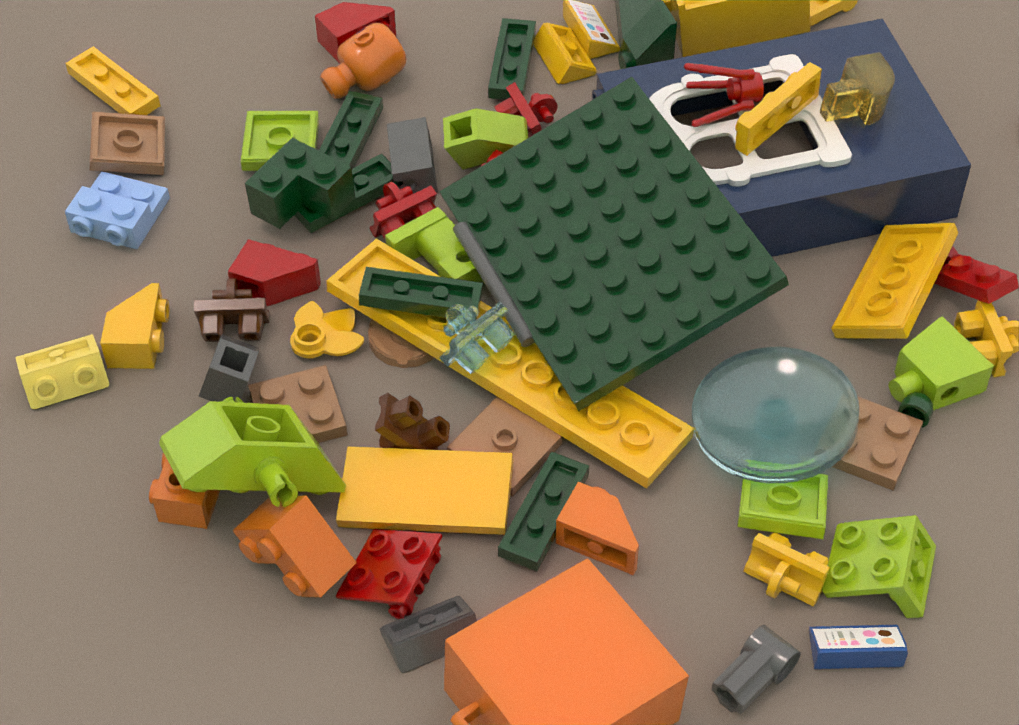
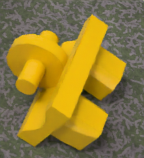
[954,300,1019,377]
[743,532,830,607]

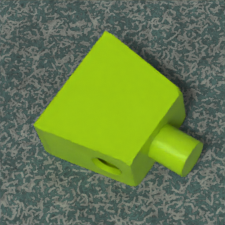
[888,316,994,410]

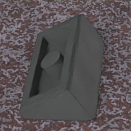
[380,596,477,673]

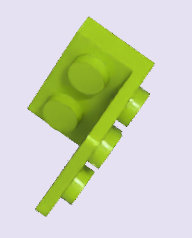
[822,515,936,618]

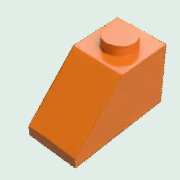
[556,482,639,575]

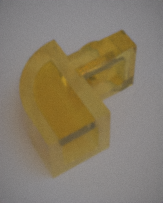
[819,52,895,125]

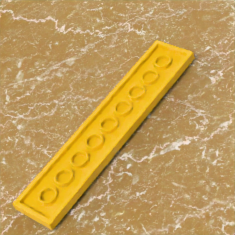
[326,238,694,489]

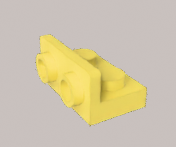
[15,334,109,409]

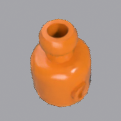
[320,23,407,99]

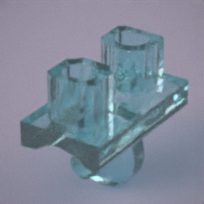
[439,302,515,374]

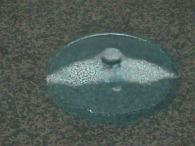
[692,347,859,483]

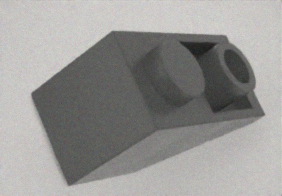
[198,334,259,402]

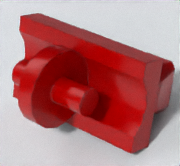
[494,82,558,138]
[369,182,437,240]

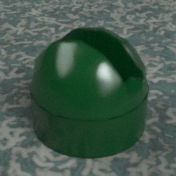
[898,392,933,428]

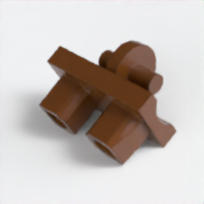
[194,278,270,342]
[375,393,450,450]

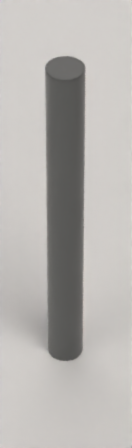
[453,222,534,347]

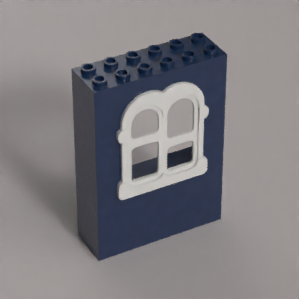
[592,18,971,257]

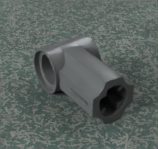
[712,625,801,714]

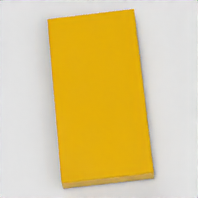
[831,223,958,339]
[336,446,514,535]

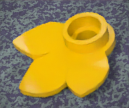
[290,301,364,358]

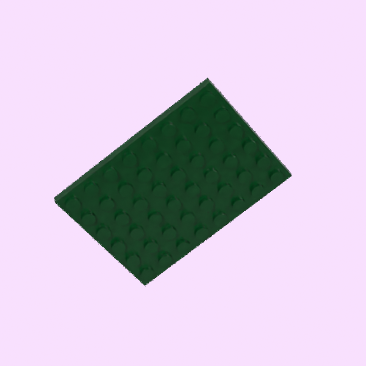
[439,77,789,411]

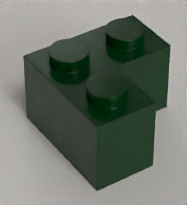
[245,137,356,229]

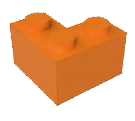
[232,495,356,598]

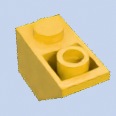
[100,283,170,369]

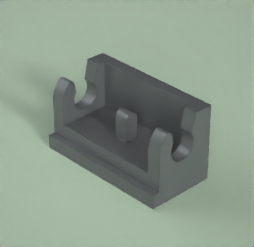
[387,117,438,194]

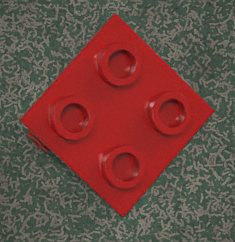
[335,529,443,620]

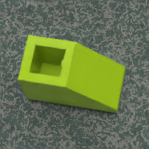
[443,108,528,170]

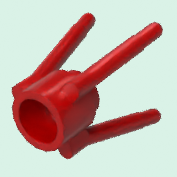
[684,63,764,127]

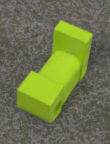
[385,207,484,284]

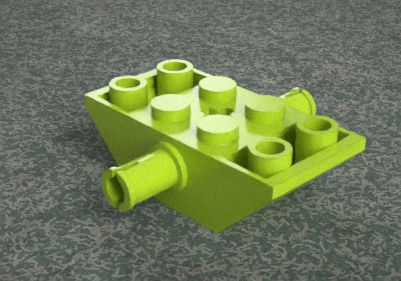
[159,397,346,507]

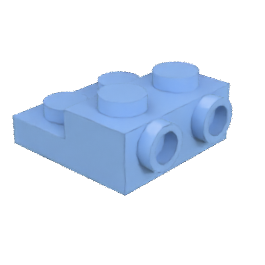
[65,171,170,249]

